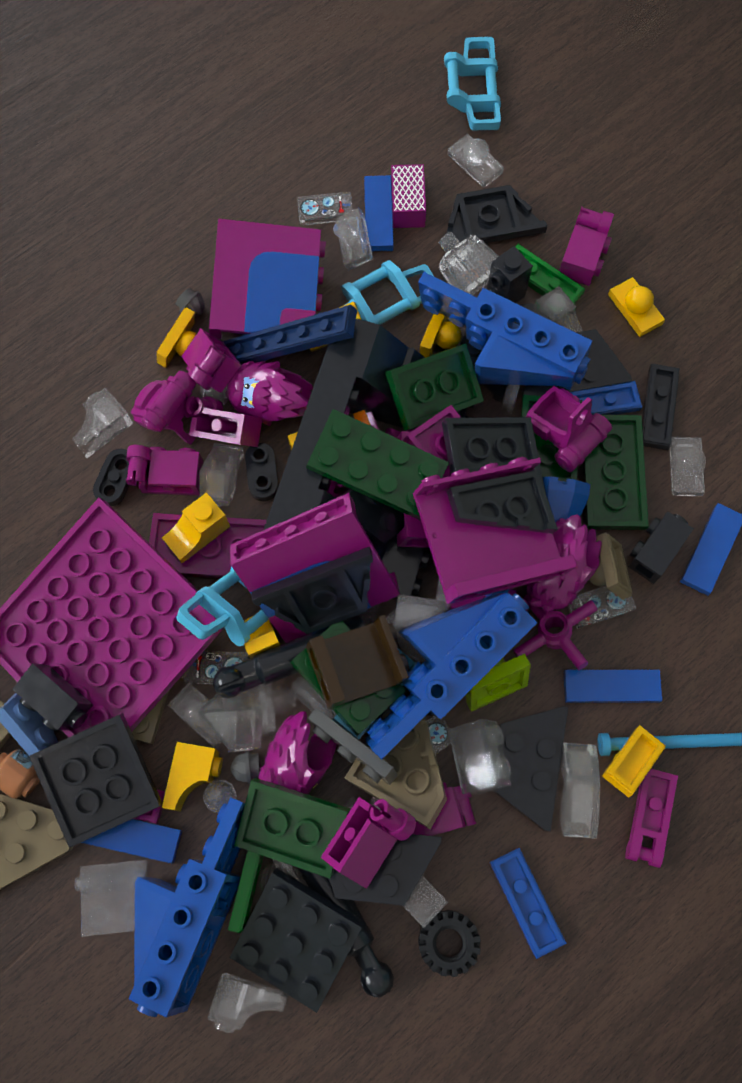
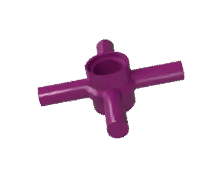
[513,594,598,670]

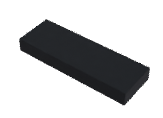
[642,363,680,450]

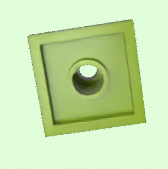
[466,653,531,712]

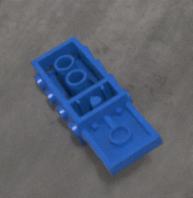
[418,272,593,390]
[365,593,537,760]
[129,797,245,1018]

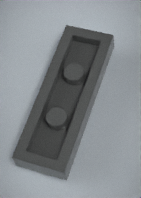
[308,708,398,785]

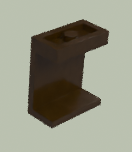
[306,615,410,709]

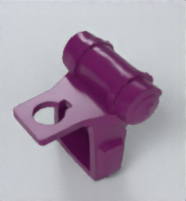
[131,370,200,444]
[526,386,612,472]

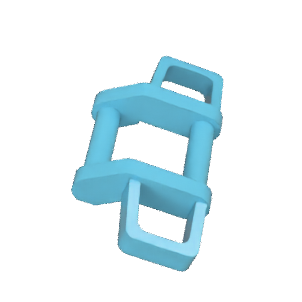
[444,37,501,131]
[341,260,434,325]
[176,567,269,646]

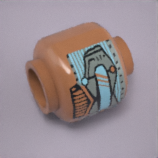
[0,749,40,798]

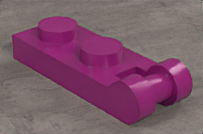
[625,769,678,868]

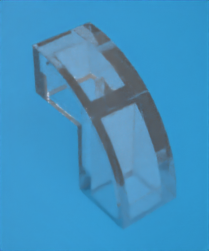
[394,576,454,632]
[559,742,600,839]

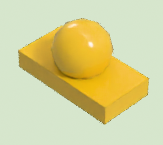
[608,277,665,337]
[157,307,196,368]
[419,313,462,357]
[602,725,666,798]

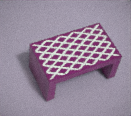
[391,164,426,228]

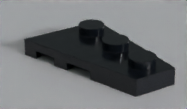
[447,470,558,534]

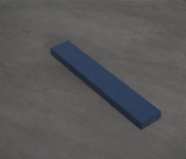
[222,305,357,365]

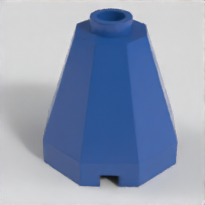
[542,477,590,522]

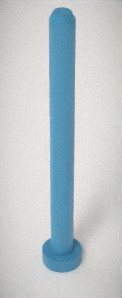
[597,733,742,756]

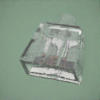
[438,232,499,295]

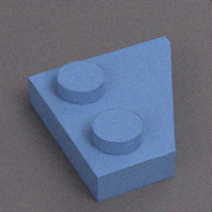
[0,693,58,756]

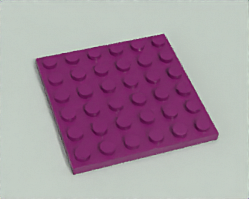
[0,497,225,737]

